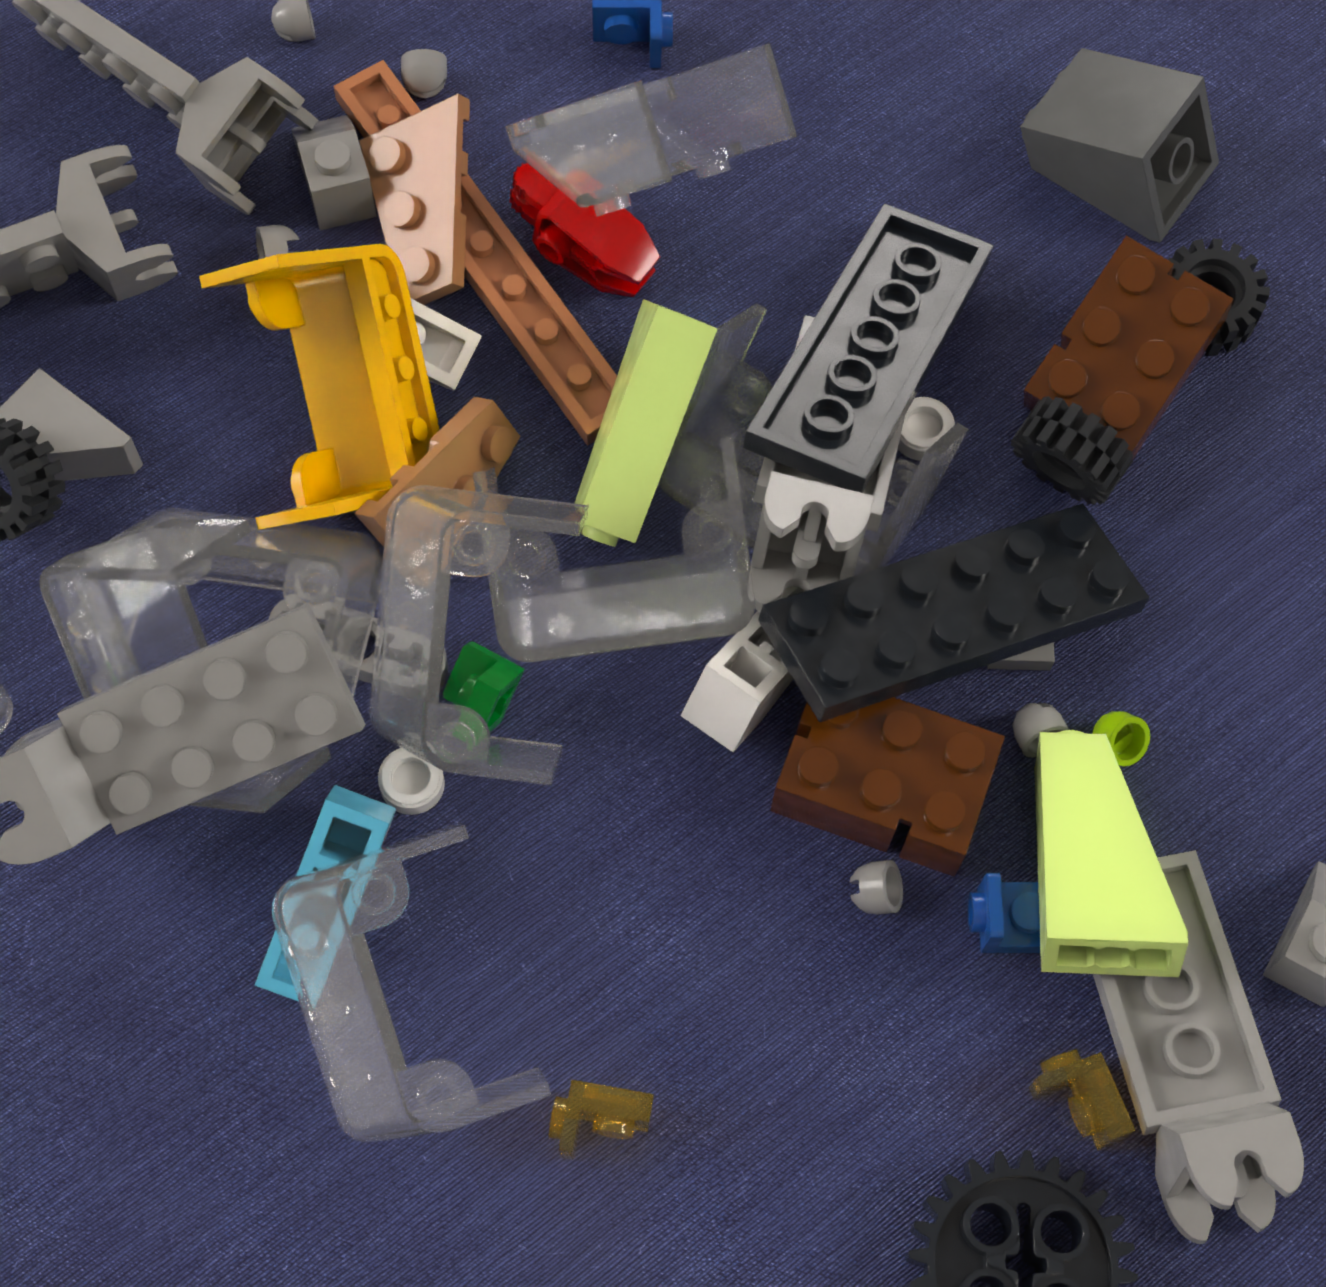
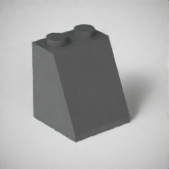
[1020,48,1219,243]

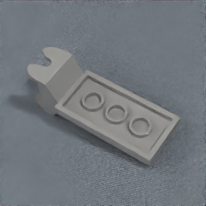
[11,0,319,215]
[0,145,178,308]
[747,315,905,612]
[0,603,366,865]
[1093,850,1304,1244]

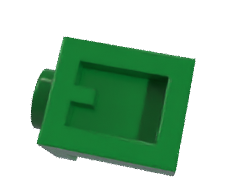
[443,641,525,746]

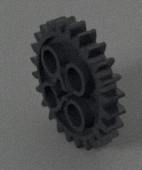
[905,1150,1138,1287]

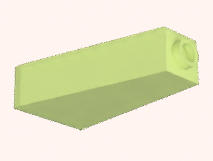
[571,299,717,547]
[1034,730,1188,977]

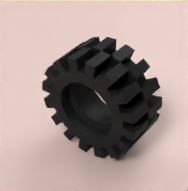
[1168,238,1270,356]
[1011,396,1134,505]
[0,418,65,542]

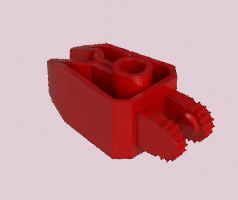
[509,161,660,297]

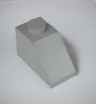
[291,115,377,231]
[0,368,143,481]
[1263,861,1326,1007]

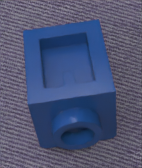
[592,0,673,68]
[968,873,1040,953]

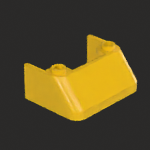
[199,244,440,530]

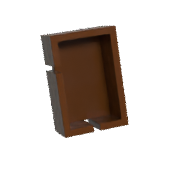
[1024,235,1233,460]
[770,697,1005,877]

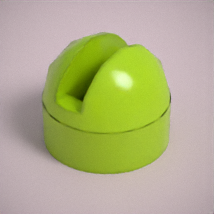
[1092,711,1150,766]

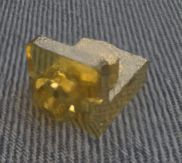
[1029,1049,1135,1150]
[548,1080,654,1160]

